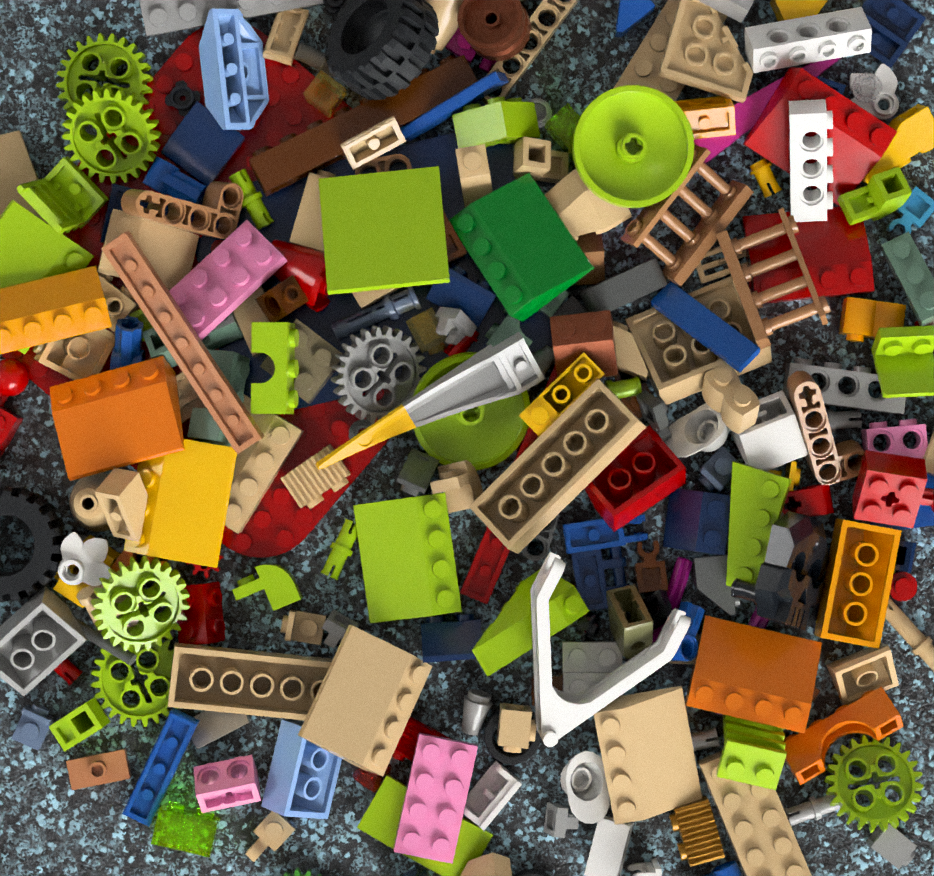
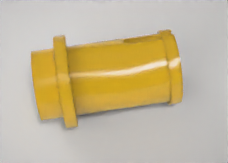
[750,158,782,198]

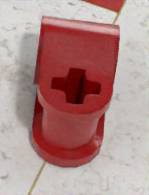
[782,484,834,517]

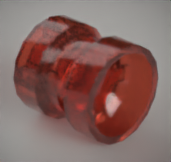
[352,764,393,793]

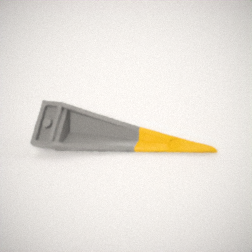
[315,332,545,469]

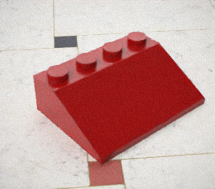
[743,67,898,206]
[742,207,875,304]

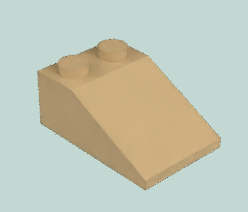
[97,209,199,290]

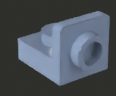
[697,446,738,492]
[11,703,55,751]

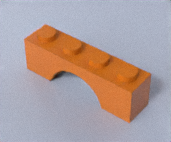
[784,686,904,785]

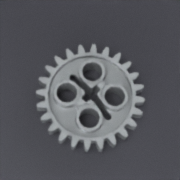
[331,325,427,423]

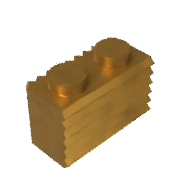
[669,796,725,867]

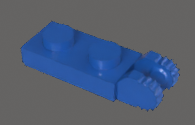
[562,514,648,554]

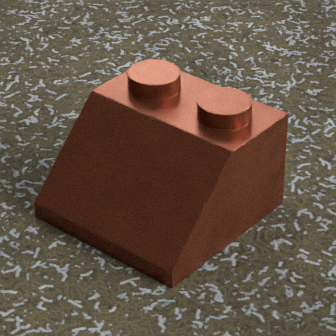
[550,310,618,378]

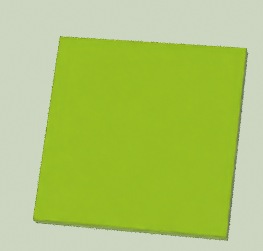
[319,166,450,295]

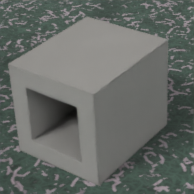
[866,823,917,869]

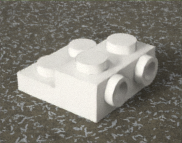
[562,641,623,696]

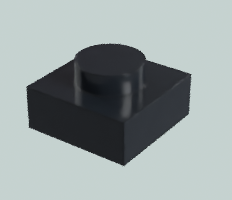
[642,589,673,630]

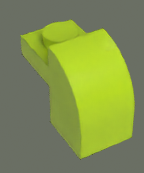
[837,167,912,225]
[232,563,303,611]
[49,697,111,752]

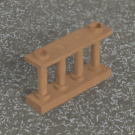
[620,144,754,286]
[716,208,831,350]

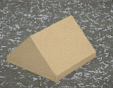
[826,643,899,705]

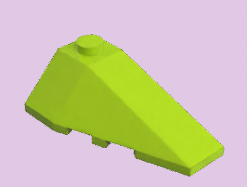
[472,569,589,676]

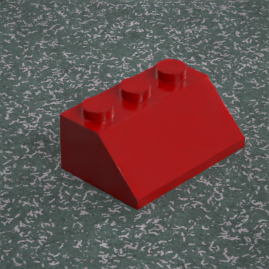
[584,425,686,532]

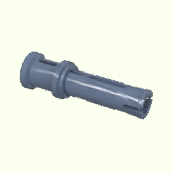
[331,286,422,341]

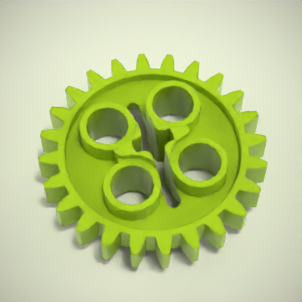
[56,33,154,130]
[62,86,161,184]
[91,556,190,652]
[91,639,178,727]
[824,735,924,833]

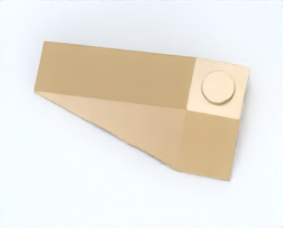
[545,169,632,240]

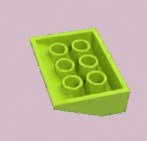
[0,200,94,355]
[353,492,462,623]

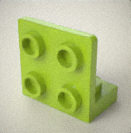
[871,325,934,398]

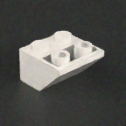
[730,390,808,471]

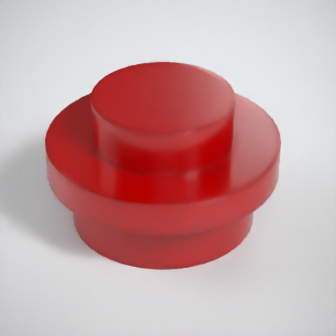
[890,572,917,601]

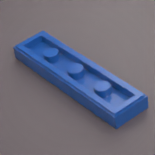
[400,71,509,141]
[651,281,760,373]
[122,708,200,827]

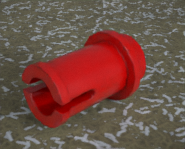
[443,330,480,356]
[53,658,83,686]

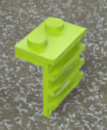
[16,156,109,235]
[717,715,787,790]

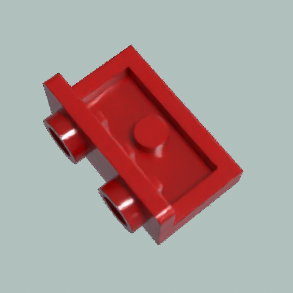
[177,582,225,645]

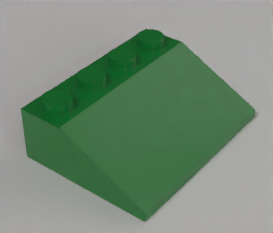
[449,173,594,322]

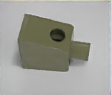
[606,584,653,659]

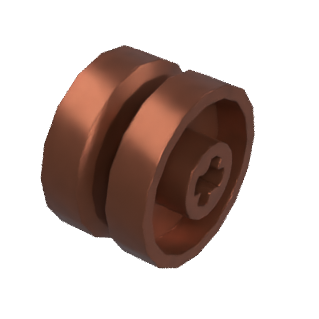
[457,0,531,61]

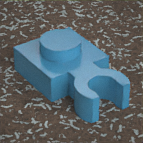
[886,186,934,234]

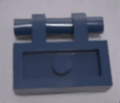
[571,546,630,611]

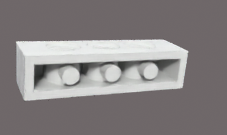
[745,7,872,73]
[789,99,833,222]

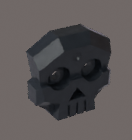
[731,511,830,630]

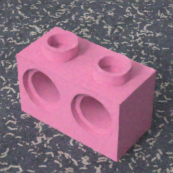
[861,419,928,459]
[193,755,261,813]

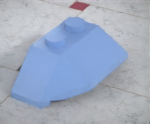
[199,8,269,130]

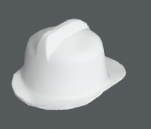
[665,403,730,457]
[560,751,610,824]

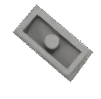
[192,711,251,749]

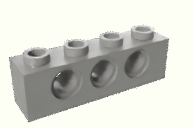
[783,358,906,415]

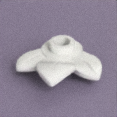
[849,63,899,120]
[58,532,111,586]

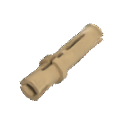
[885,596,934,673]

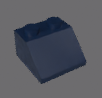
[662,489,731,555]
[421,613,482,663]

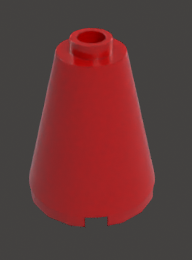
[271,239,331,312]

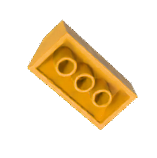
[0,265,112,354]
[814,518,902,649]

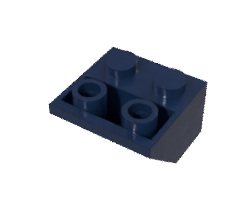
[426,264,496,330]

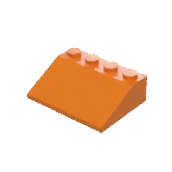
[50,356,185,481]
[685,615,822,734]

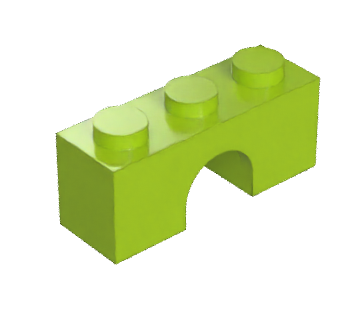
[251,322,299,414]

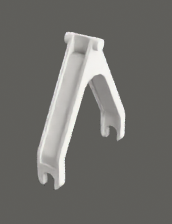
[530,552,691,747]

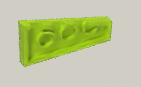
[726,461,792,587]

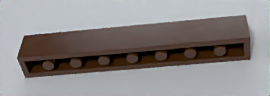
[249,54,477,197]

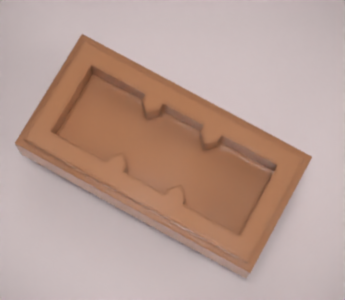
[66,748,132,790]

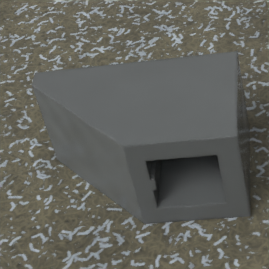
[691,554,740,615]

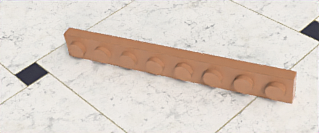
[101,231,264,454]

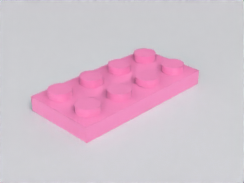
[169,220,287,341]
[393,733,478,864]

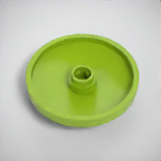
[572,85,694,208]
[413,352,530,470]

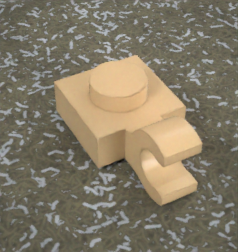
[245,811,296,862]

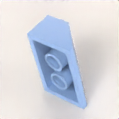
[261,719,342,819]

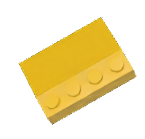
[123,438,237,568]

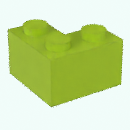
[452,97,540,148]

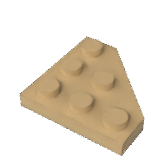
[658,0,753,103]

